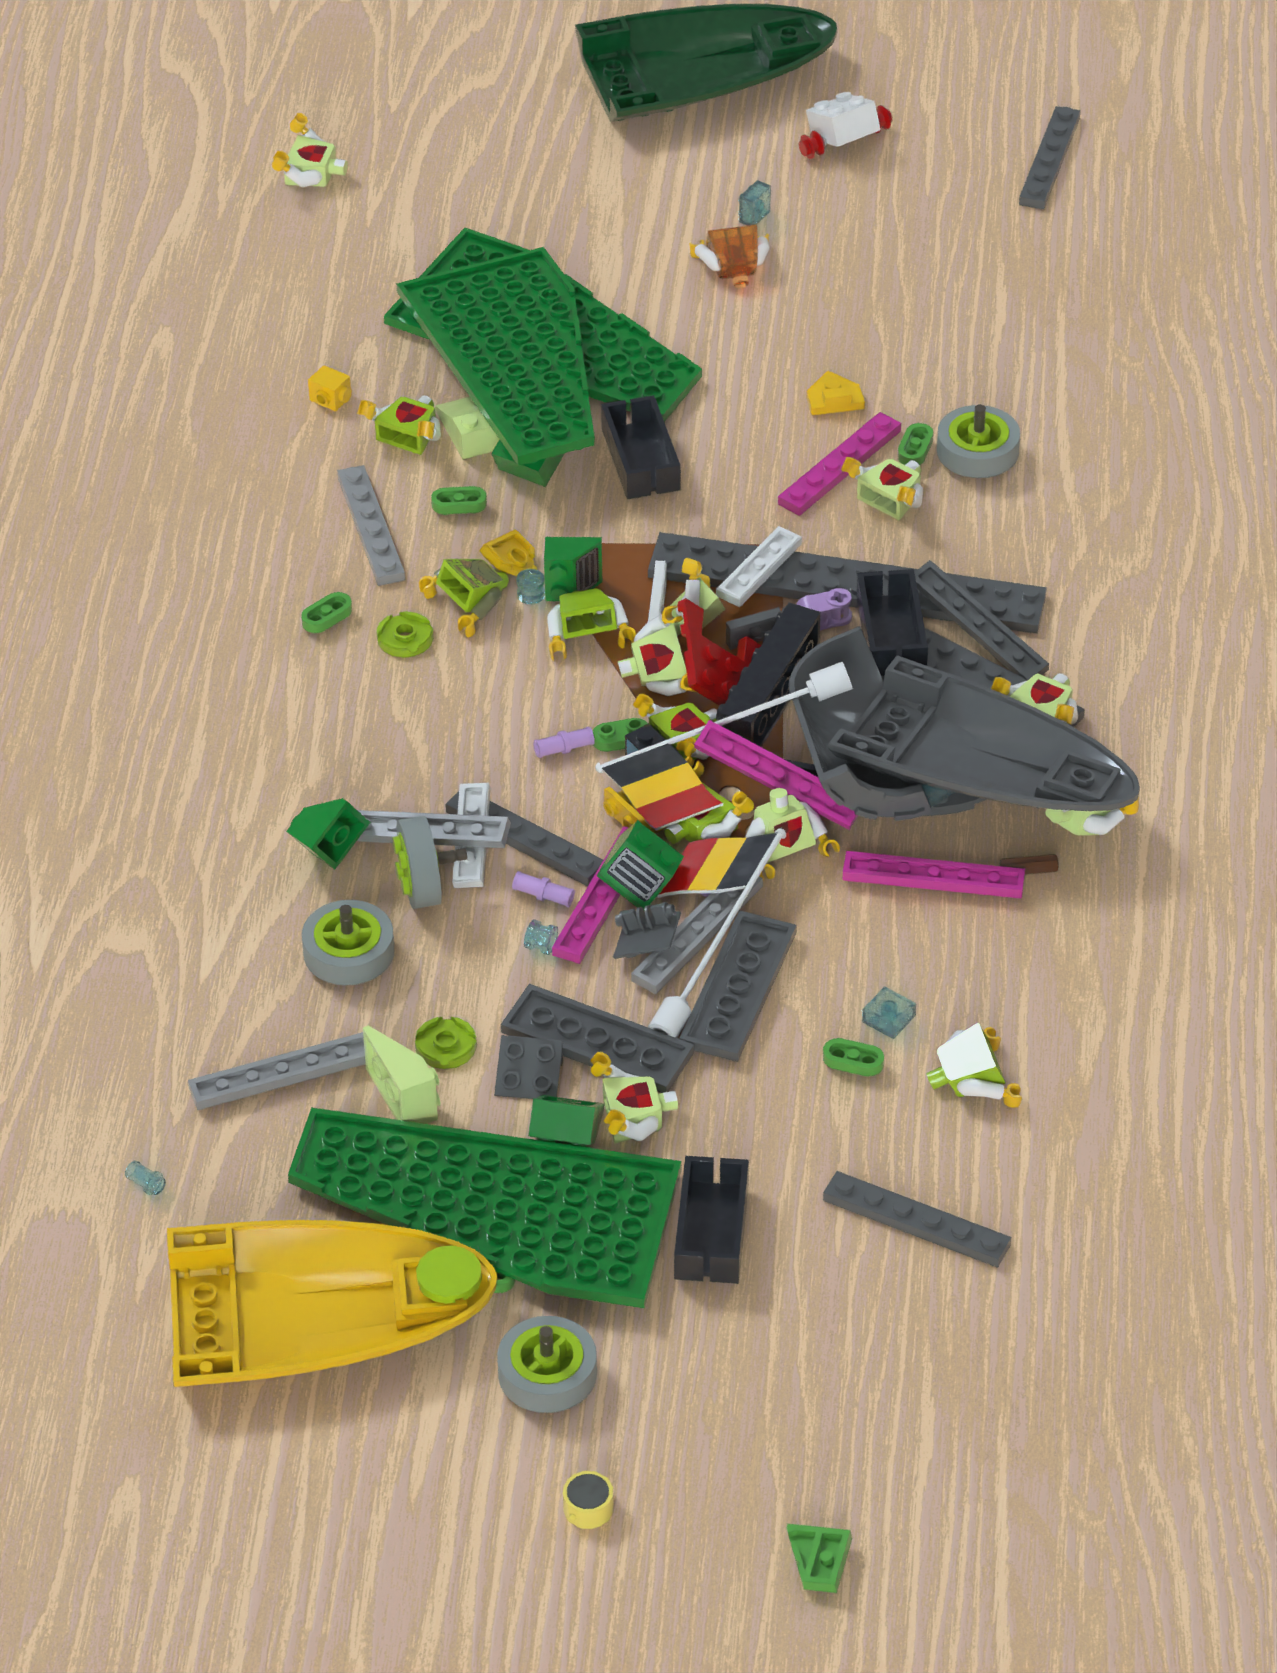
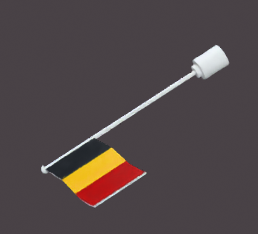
[595,662,852,830]
[648,829,786,1038]

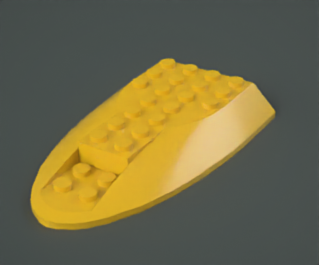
[167,1220,497,1387]

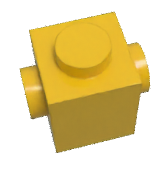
[308,365,352,411]

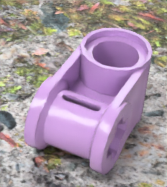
[796,588,852,631]

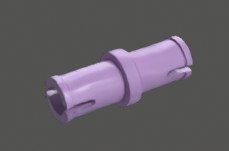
[533,727,594,758]
[512,871,575,908]

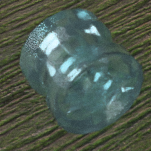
[516,569,545,604]
[524,919,558,955]

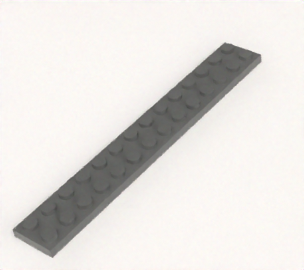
[648,532,1047,634]

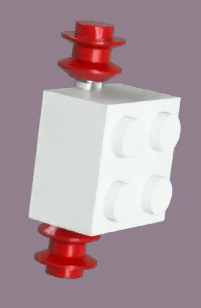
[799,92,893,159]

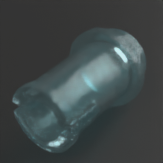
[125,1160,166,1195]

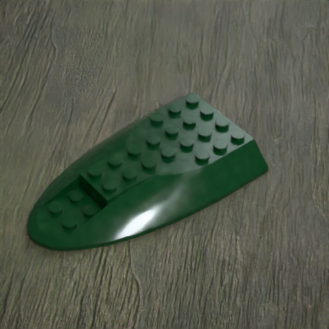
[575,4,837,122]

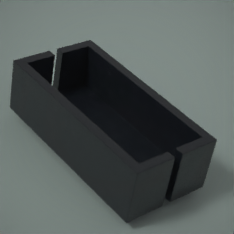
[601,395,681,499]
[856,569,928,676]
[674,1156,749,1284]

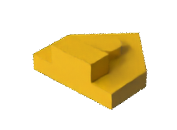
[806,371,865,415]
[479,529,538,581]

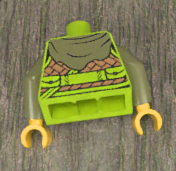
[419,558,509,637]

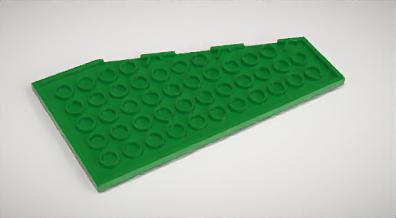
[384,228,702,422]
[396,247,595,465]
[288,1107,682,1308]

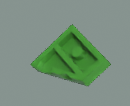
[786,1524,852,1593]

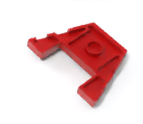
[677,598,761,706]

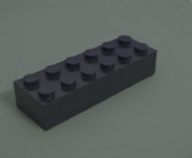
[716,602,821,747]

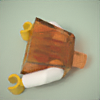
[689,225,770,288]

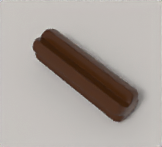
[999,854,1059,875]

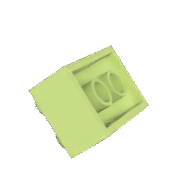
[435,397,499,459]
[363,1025,441,1124]

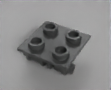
[613,902,681,959]
[494,1035,563,1099]

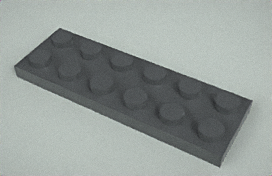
[679,910,797,1062]
[500,983,694,1093]

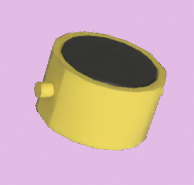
[563,1471,613,1529]

